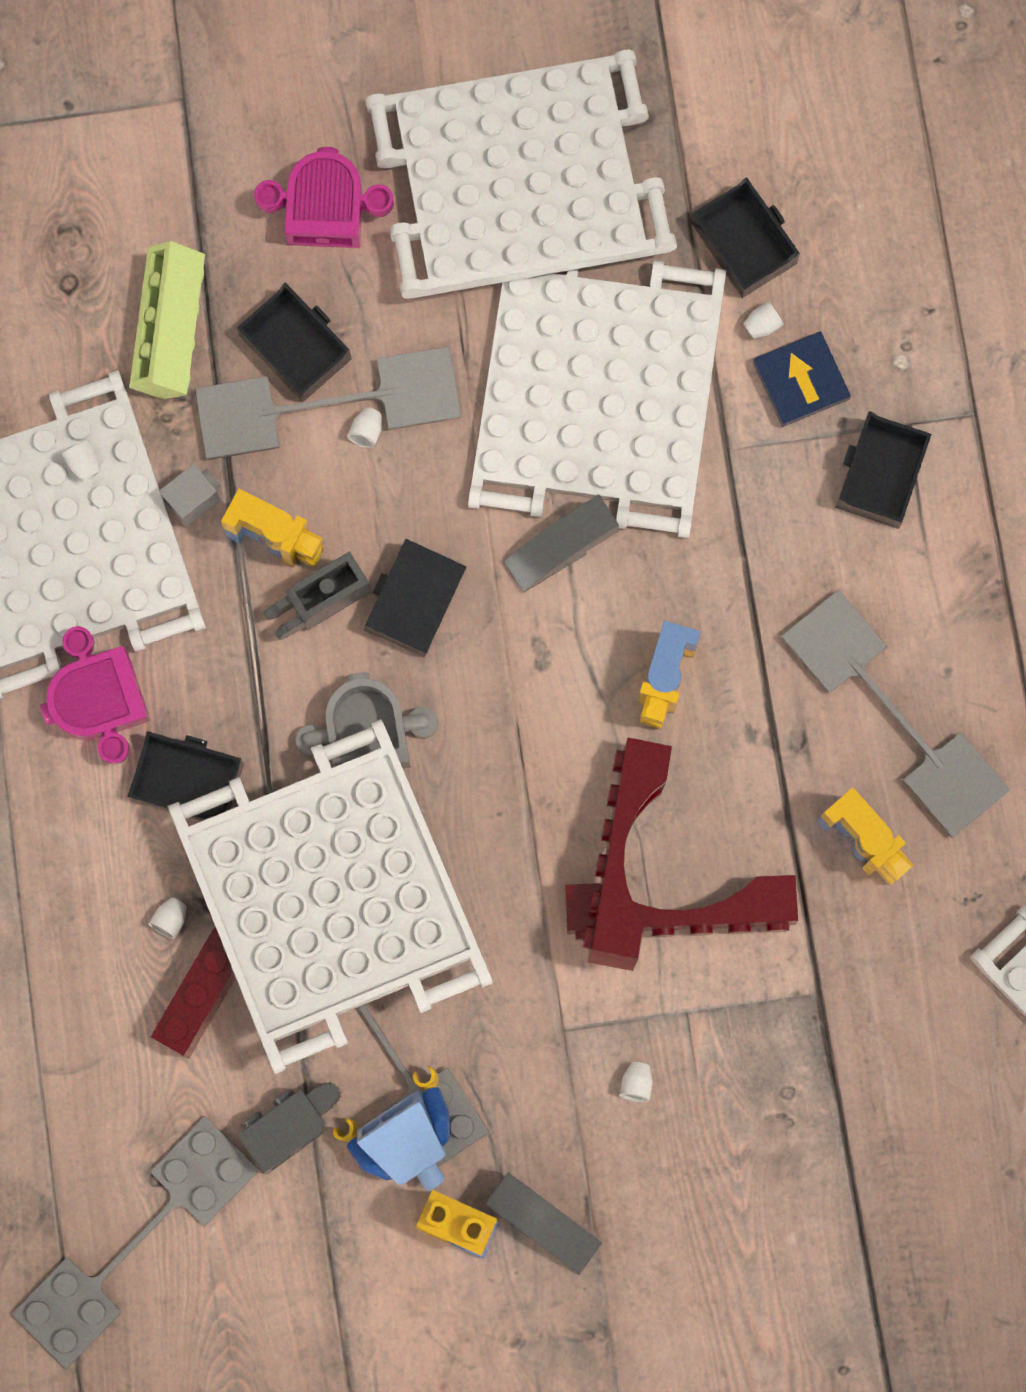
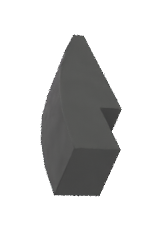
[504,494,619,593]
[485,1172,602,1275]

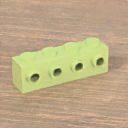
[129,241,205,400]

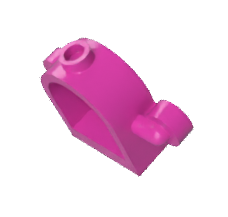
[254,147,394,248]
[40,626,151,764]

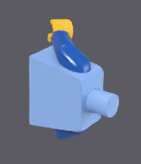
[333,1066,450,1191]

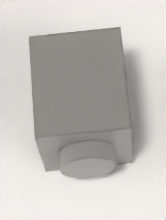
[159,464,221,528]

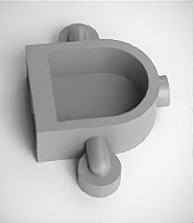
[296,672,438,769]

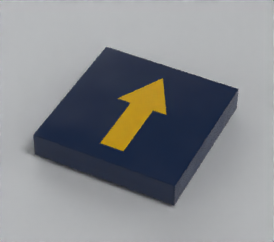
[753,331,851,427]

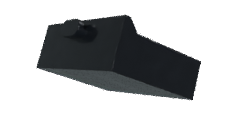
[690,177,800,298]
[237,282,352,402]
[836,411,932,529]
[363,538,467,658]
[127,731,244,821]

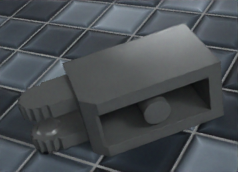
[263,551,371,640]
[237,1082,341,1174]

